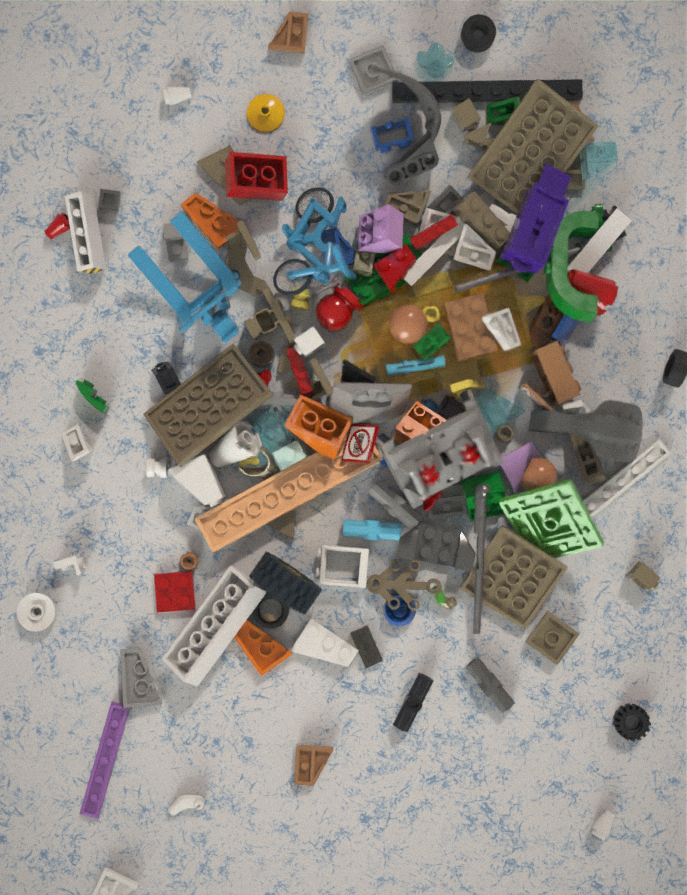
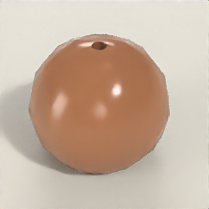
[389,305,428,344]
[520,457,558,491]

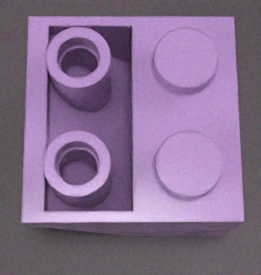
[358,204,404,253]

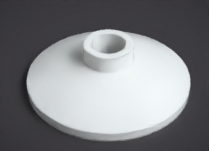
[17,593,56,632]

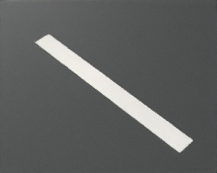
[404,191,497,286]

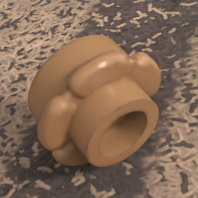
[180,552,199,571]

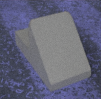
[164,223,188,262]

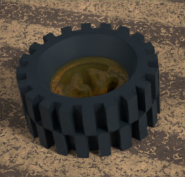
[249,551,322,615]

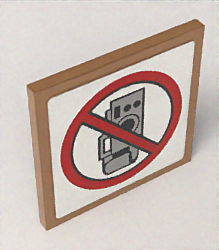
[518,383,553,411]

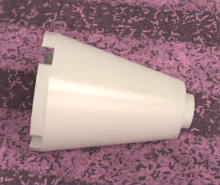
[209,420,262,467]

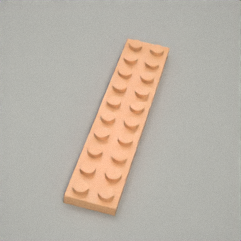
[195,435,383,553]

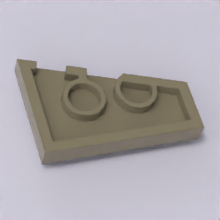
[197,145,253,206]

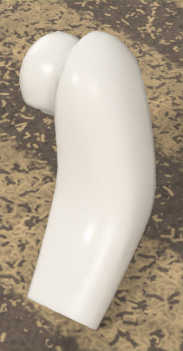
[168,795,205,816]

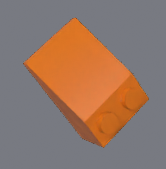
[285,395,353,460]

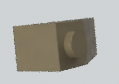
[569,433,607,486]

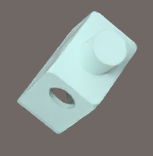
[271,439,311,472]

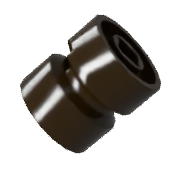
[249,341,275,368]

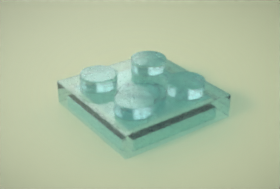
[249,407,295,458]

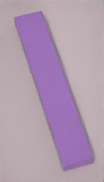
[79,701,130,819]

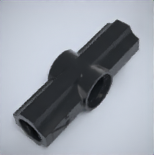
[393,672,434,732]

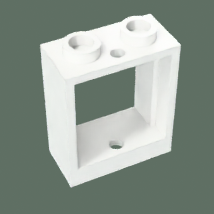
[316,544,369,588]

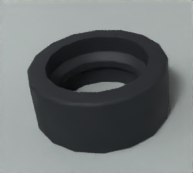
[663,349,687,388]
[253,593,289,629]

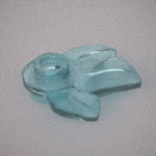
[417,42,455,78]

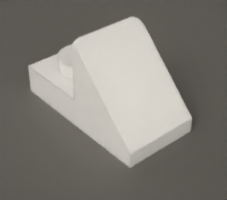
[61,424,93,462]

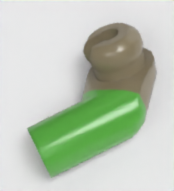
[432,586,457,609]

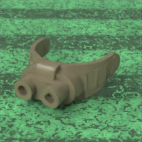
[237,446,279,480]

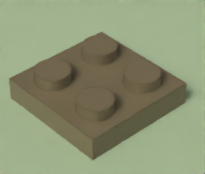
[525,610,580,665]

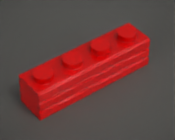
[409,214,458,250]
[286,347,314,396]

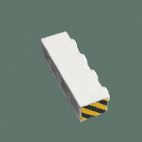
[65,191,106,274]

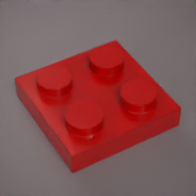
[154,571,196,613]

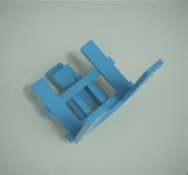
[128,211,242,343]

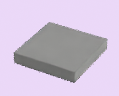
[348,45,398,96]

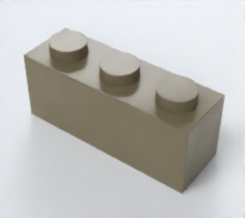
[452,191,510,250]

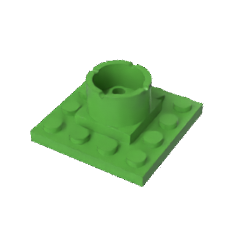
[499,479,604,558]

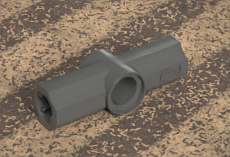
[465,657,515,713]

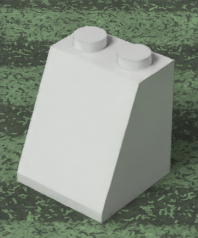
[169,454,226,507]

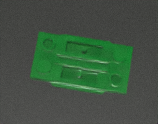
[343,234,422,307]

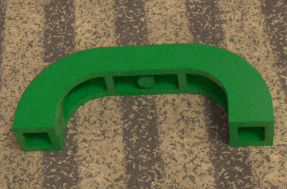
[544,211,599,323]

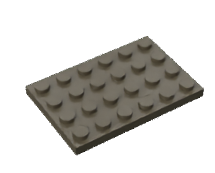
[467,79,599,214]
[143,344,273,468]

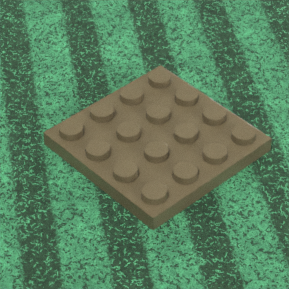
[460,525,568,630]

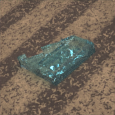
[580,142,618,180]
[475,389,525,432]

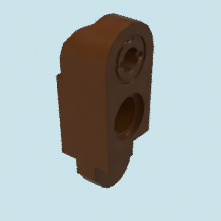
[527,294,564,348]

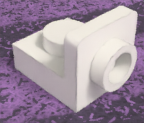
[53,554,86,575]

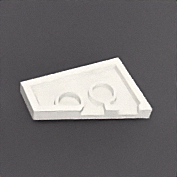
[290,618,359,667]

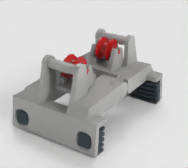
[376,389,504,509]

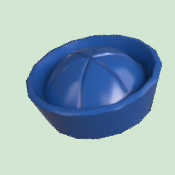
[383,593,416,626]

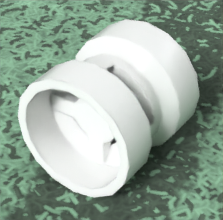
[146,459,169,478]

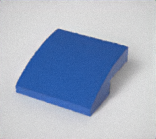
[551,314,579,347]

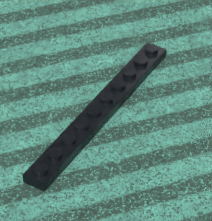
[392,79,583,103]

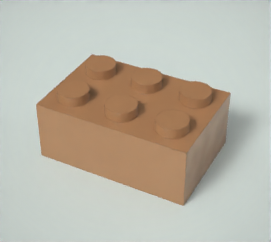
[443,293,498,362]
[530,341,581,406]

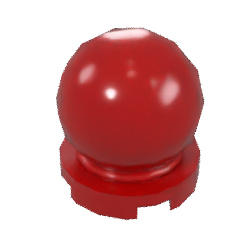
[315,281,364,331]

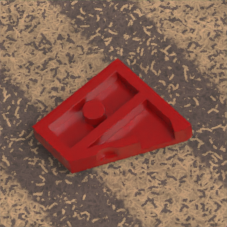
[373,244,416,293]

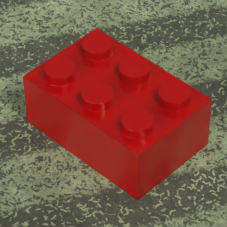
[225,152,288,201]

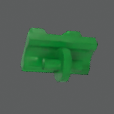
[412,323,452,361]

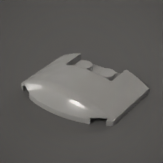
[329,383,412,424]

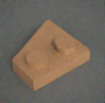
[268,12,308,54]
[294,745,333,786]

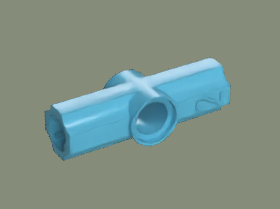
[343,520,401,540]

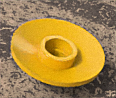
[247,94,285,132]

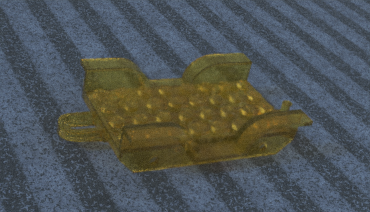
[341,258,545,401]

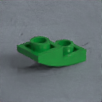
[76,379,110,414]

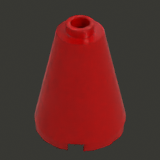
[567,269,618,316]

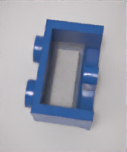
[370,117,414,153]

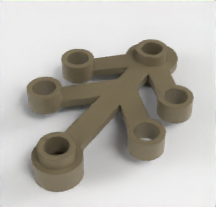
[366,559,442,611]

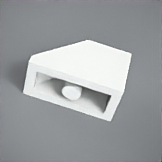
[294,327,325,357]

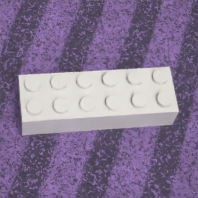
[162,565,267,687]

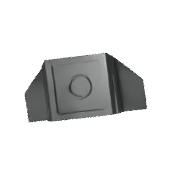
[396,521,476,572]

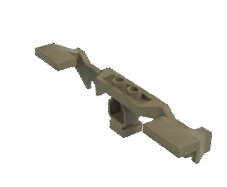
[226,220,332,401]

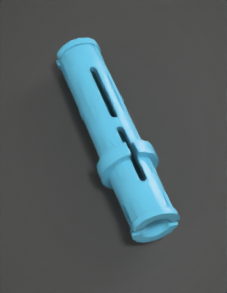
[386,355,445,377]

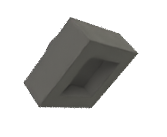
[98,189,121,212]

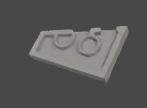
[120,647,162,708]

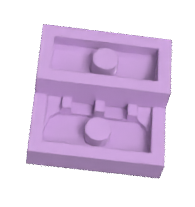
[500,441,540,493]

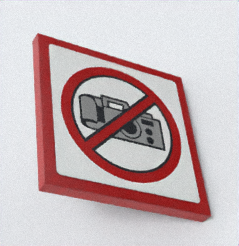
[341,424,379,464]

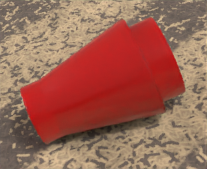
[44,212,70,240]

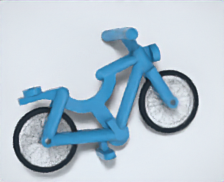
[273,187,357,296]

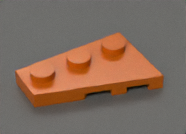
[181,193,247,250]
[234,619,293,676]

